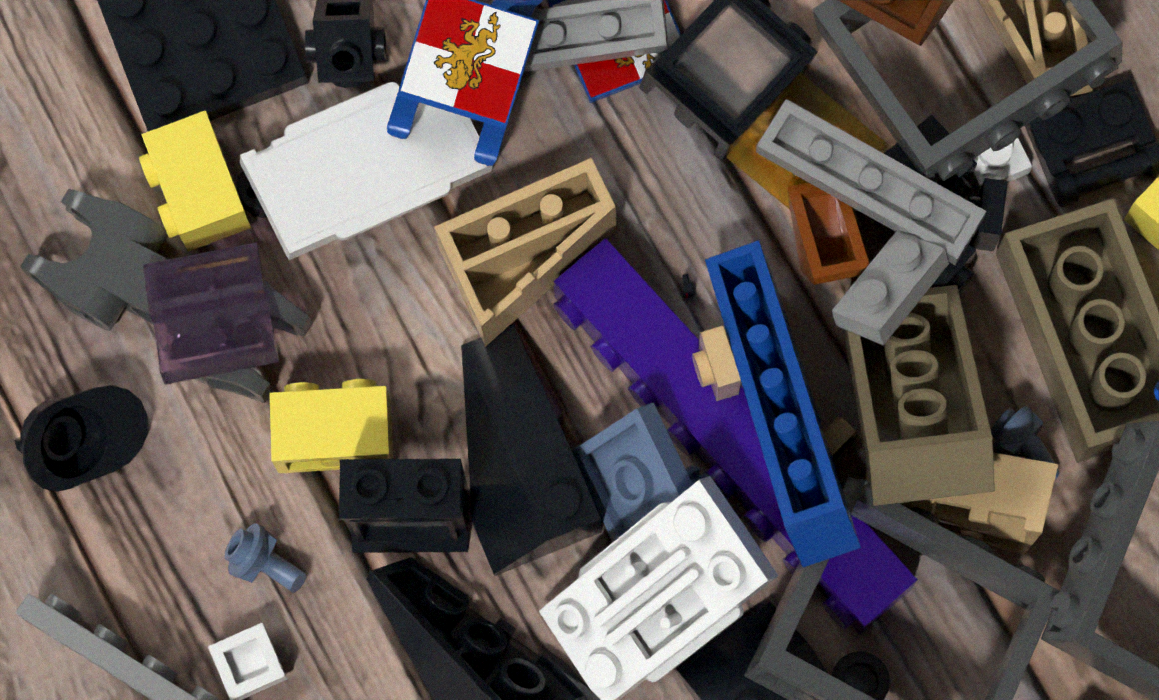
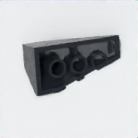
[461,324,601,576]
[366,557,600,700]

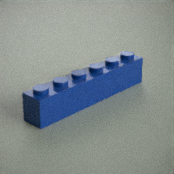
[705,240,861,568]

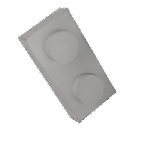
[832,230,949,346]

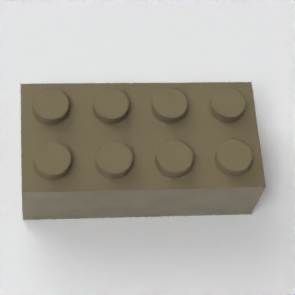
[996,198,1159,463]
[844,285,995,506]

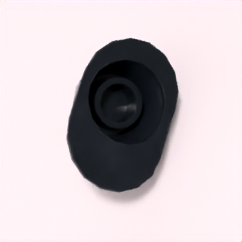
[14,385,148,492]

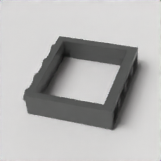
[812,0,1123,183]
[1041,421,1159,700]
[744,477,1060,700]

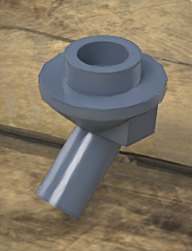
[991,406,1060,479]
[225,523,306,593]

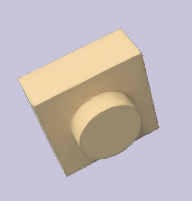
[692,326,741,401]

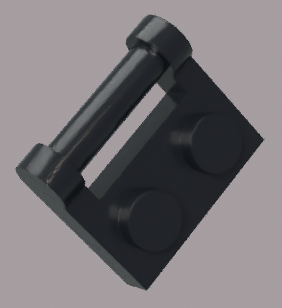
[1025,79,1159,207]

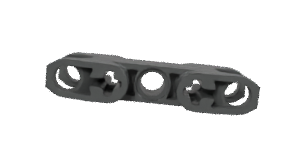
[20,189,312,403]

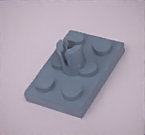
[572,403,709,542]

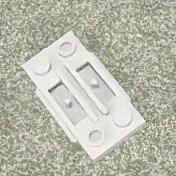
[239,82,493,260]
[539,476,779,700]

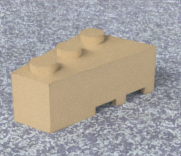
[979,0,1093,96]
[434,158,617,347]
[863,452,1058,555]

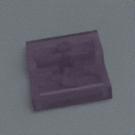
[143,242,279,385]

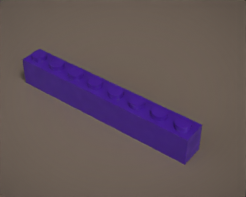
[553,238,918,635]

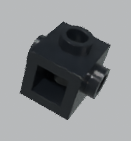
[305,0,386,88]

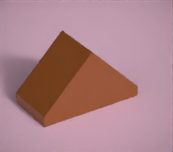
[787,182,869,285]

